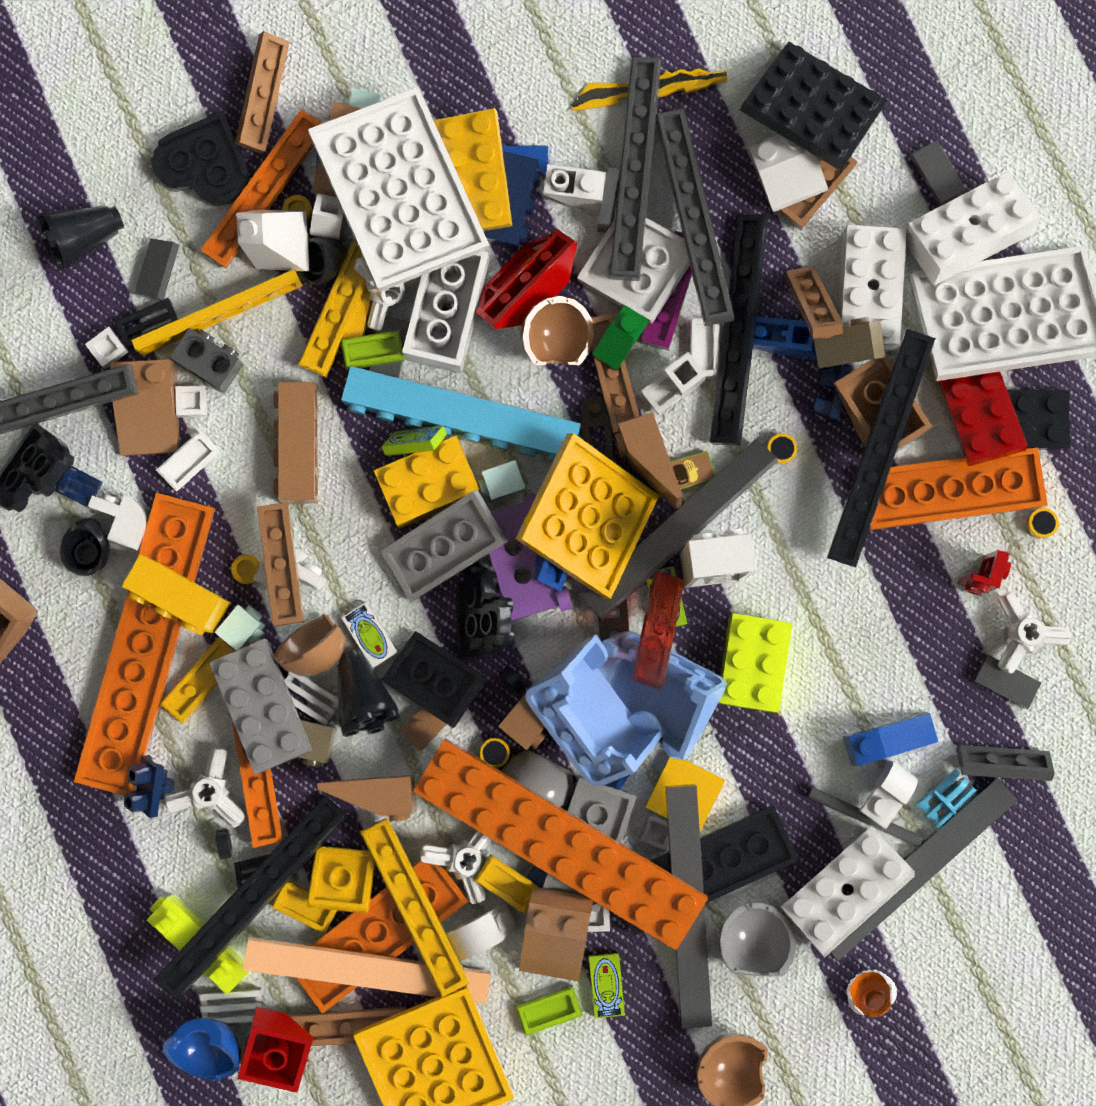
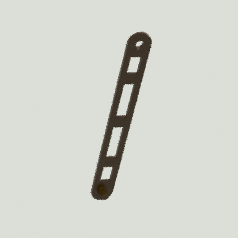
[581,396,629,642]

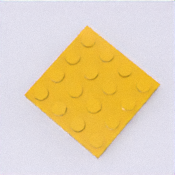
[433,108,513,232]
[515,433,659,599]
[353,984,514,1106]

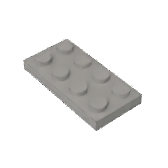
[380,490,508,602]
[210,638,313,775]
[542,776,637,913]

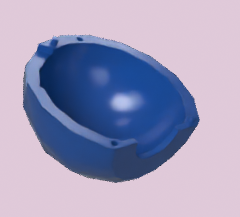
[163,1018,241,1082]

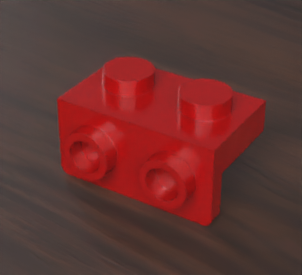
[957,550,1011,596]

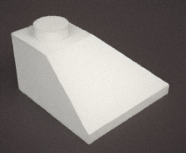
[236,209,309,271]

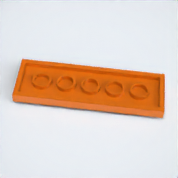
[869,448,1048,531]
[296,861,469,1014]

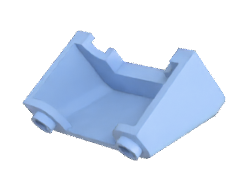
[598,631,727,760]
[526,634,666,786]

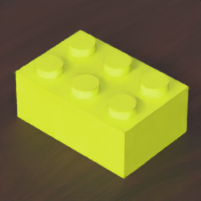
[718,613,793,713]

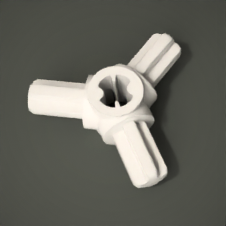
[354,256,421,330]
[998,592,1071,674]
[165,747,246,828]
[420,831,492,904]

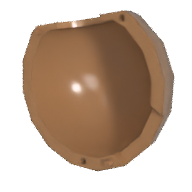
[520,296,594,365]
[274,614,346,676]
[696,1032,768,1106]

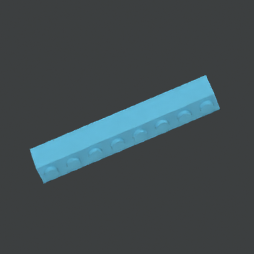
[342,366,581,462]

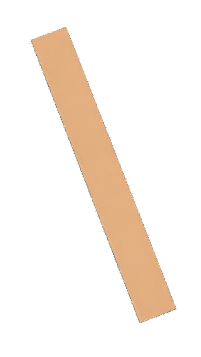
[243,937,491,1004]

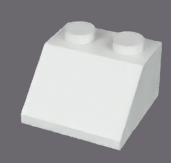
[749,135,828,212]

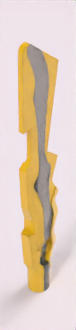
[571,68,727,111]

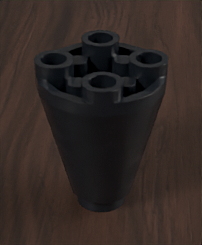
[35,206,124,271]
[337,650,400,737]

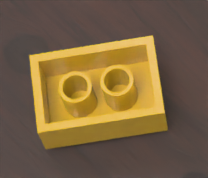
[374,436,481,529]
[122,554,231,636]

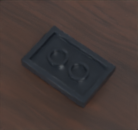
[1007,390,1070,450]
[381,631,488,729]

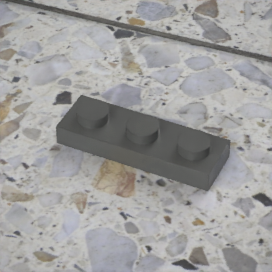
[958,745,1055,781]

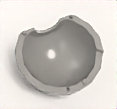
[501,750,574,810]
[718,902,796,977]

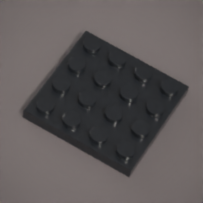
[739,41,887,172]

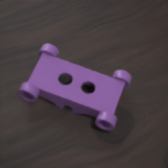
[489,493,572,628]

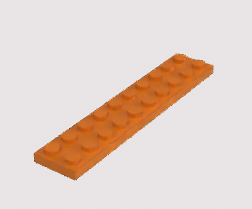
[74,493,215,796]
[413,738,708,950]

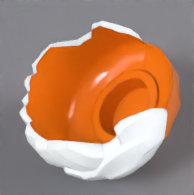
[847,969,897,1017]

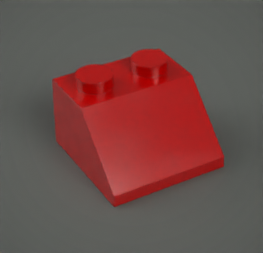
[237,1006,314,1093]

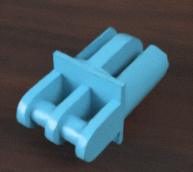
[915,768,977,829]

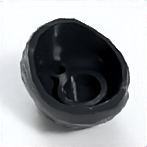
[296,237,348,287]
[60,518,110,576]

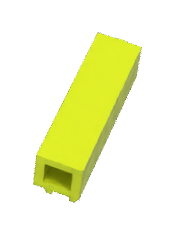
[147,894,250,995]

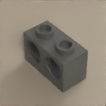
[170,328,244,394]

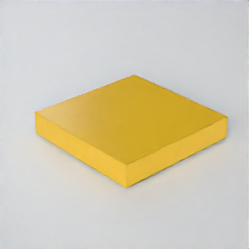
[645,756,725,832]
[306,846,376,914]

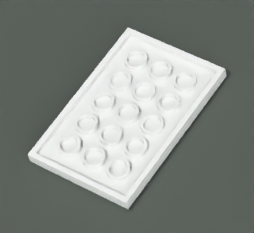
[308,88,489,293]
[910,245,1096,381]

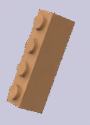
[273,382,318,504]

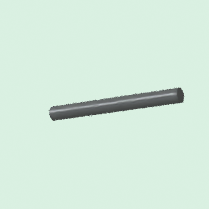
[807,787,923,847]

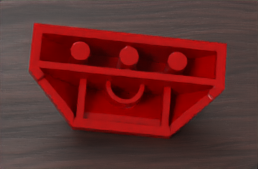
[476,229,577,329]

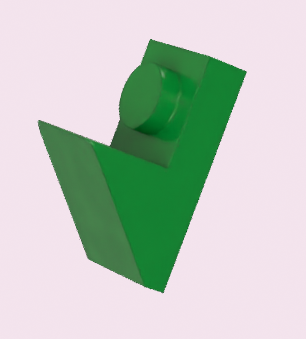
[592,305,650,371]

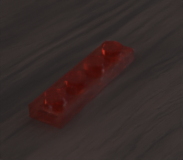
[631,571,685,690]

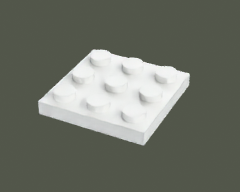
[577,218,690,324]

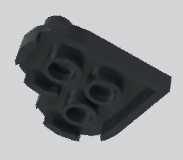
[151,111,249,206]
[0,424,74,512]
[456,566,514,658]

